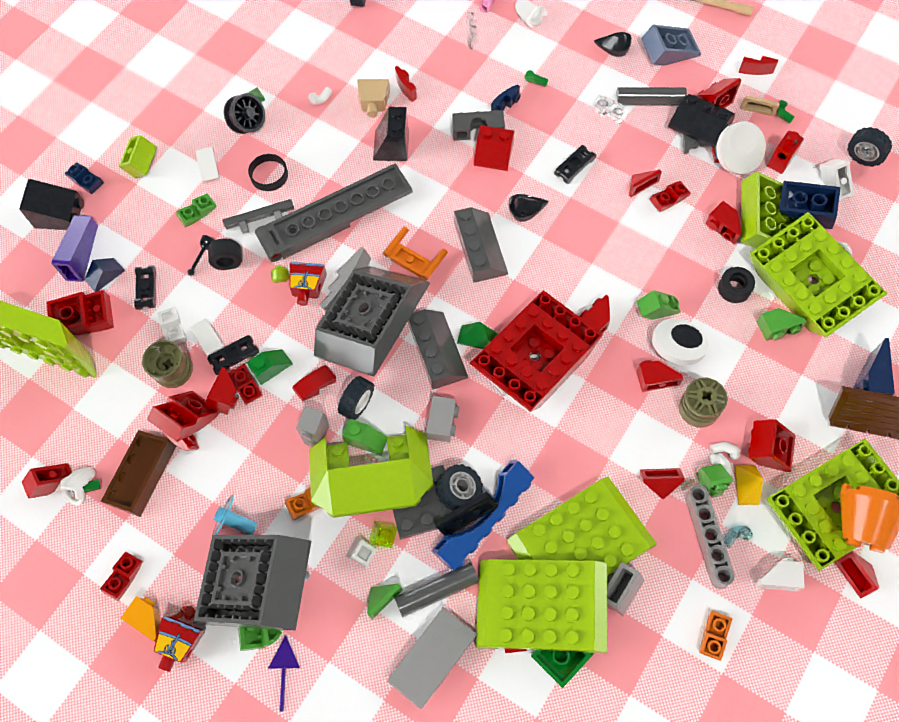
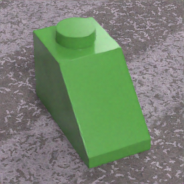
[342,418,387,456]

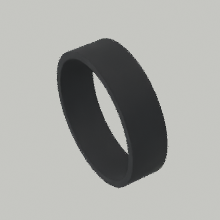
[248,153,288,191]

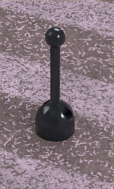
[187,235,215,276]

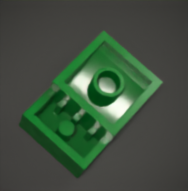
[531,650,594,689]

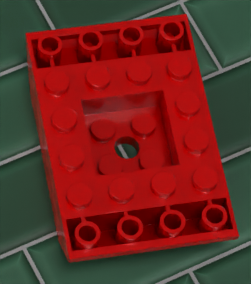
[470,290,603,412]

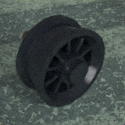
[223,93,265,134]

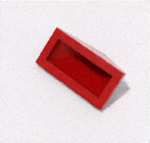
[629,169,662,198]
[640,468,685,499]
[835,551,880,599]

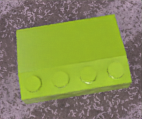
[741,171,796,248]

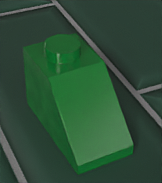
[246,349,293,385]

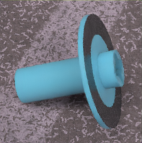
[212,495,258,535]

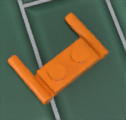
[383,226,448,280]

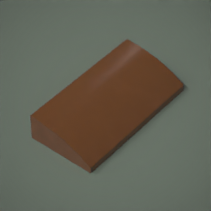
[100,430,176,517]

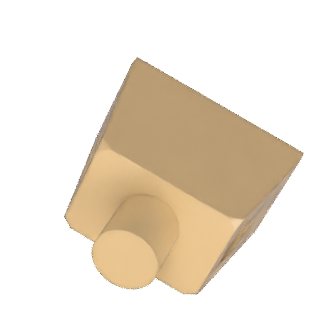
[357,79,390,118]

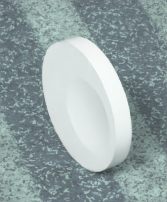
[717,121,766,174]

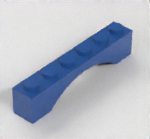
[431,460,535,571]

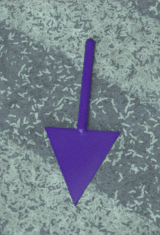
[268,635,300,712]

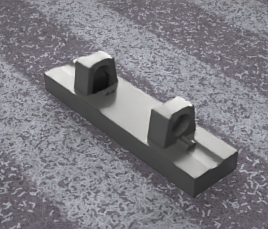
[222,199,294,234]

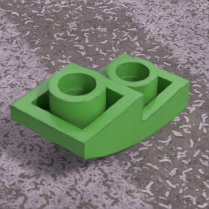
[176,193,216,227]

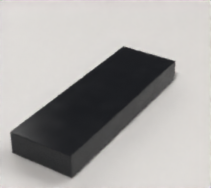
[435,491,498,535]

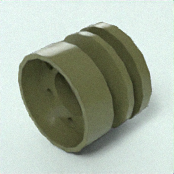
[142,340,193,388]
[678,377,728,428]

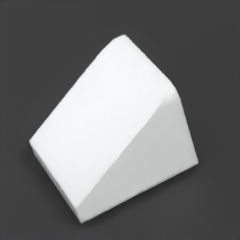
[346,538,377,568]

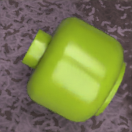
[270,265,289,283]

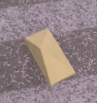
[740,95,780,117]

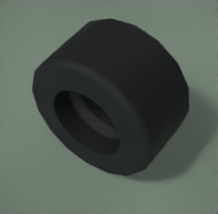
[208,238,242,270]
[718,266,756,303]

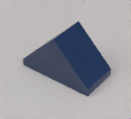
[84,258,125,292]

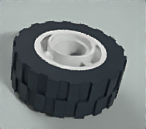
[337,376,375,420]

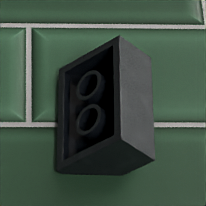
[668,94,735,148]

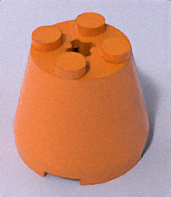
[840,484,899,553]

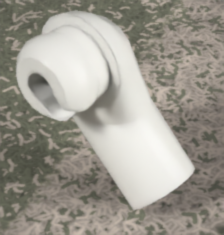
[308,87,332,105]

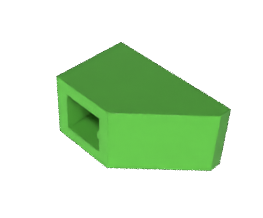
[636,290,681,320]
[756,308,807,341]
[696,464,733,498]

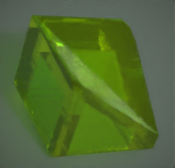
[369,520,397,548]

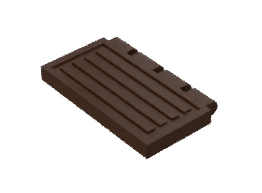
[828,386,899,440]

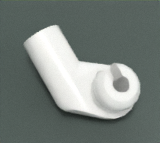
[710,441,741,460]
[710,453,732,476]

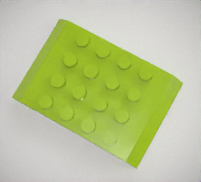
[507,476,657,577]
[476,559,608,654]

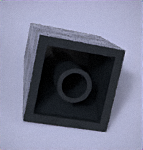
[373,107,409,161]
[19,179,84,230]

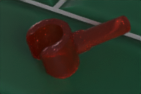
[171,606,195,620]

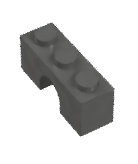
[452,110,505,141]

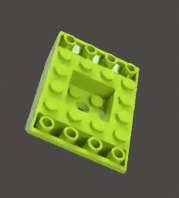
[749,212,888,338]
[0,300,97,378]
[766,438,899,571]

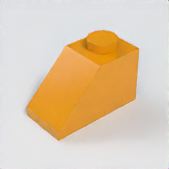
[120,596,161,642]

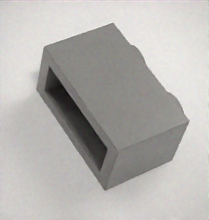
[426,396,459,442]
[296,406,329,447]
[607,562,645,616]

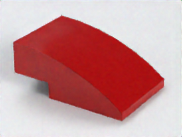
[46,290,114,335]
[147,391,220,442]

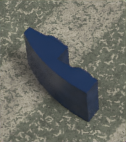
[491,84,521,111]
[64,162,104,194]

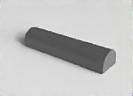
[616,87,687,105]
[394,562,479,618]

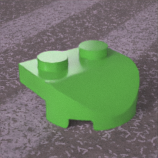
[238,627,283,651]

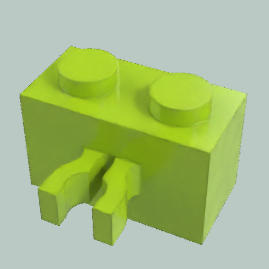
[118,135,157,178]

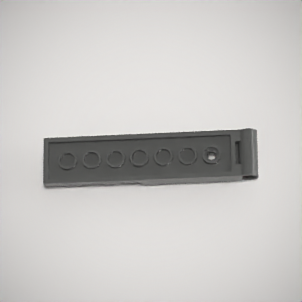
[255,163,413,262]

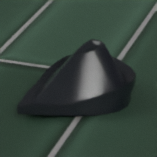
[594,32,632,57]
[509,194,549,222]

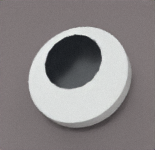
[652,318,709,365]

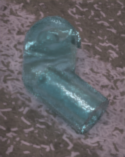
[723,525,753,548]

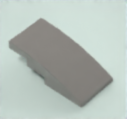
[387,608,477,710]

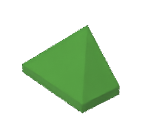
[367,583,403,620]

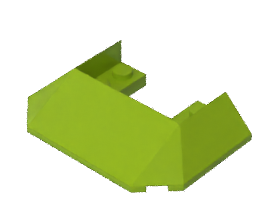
[309,425,434,518]

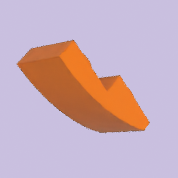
[285,488,320,521]
[699,610,733,661]

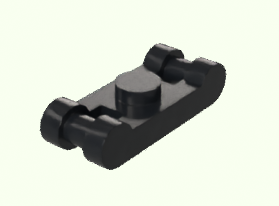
[554,145,597,184]
[134,265,156,310]
[207,335,260,375]

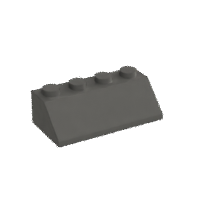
[454,207,508,283]
[408,309,468,390]

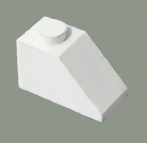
[820,159,854,201]
[755,558,805,592]

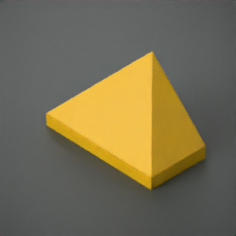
[734,465,763,505]

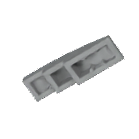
[319,247,372,313]

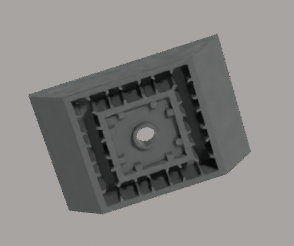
[314,266,430,377]
[193,535,312,631]

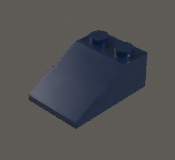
[779,180,841,229]
[853,338,895,395]

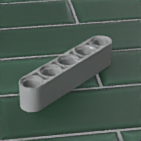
[686,485,735,589]

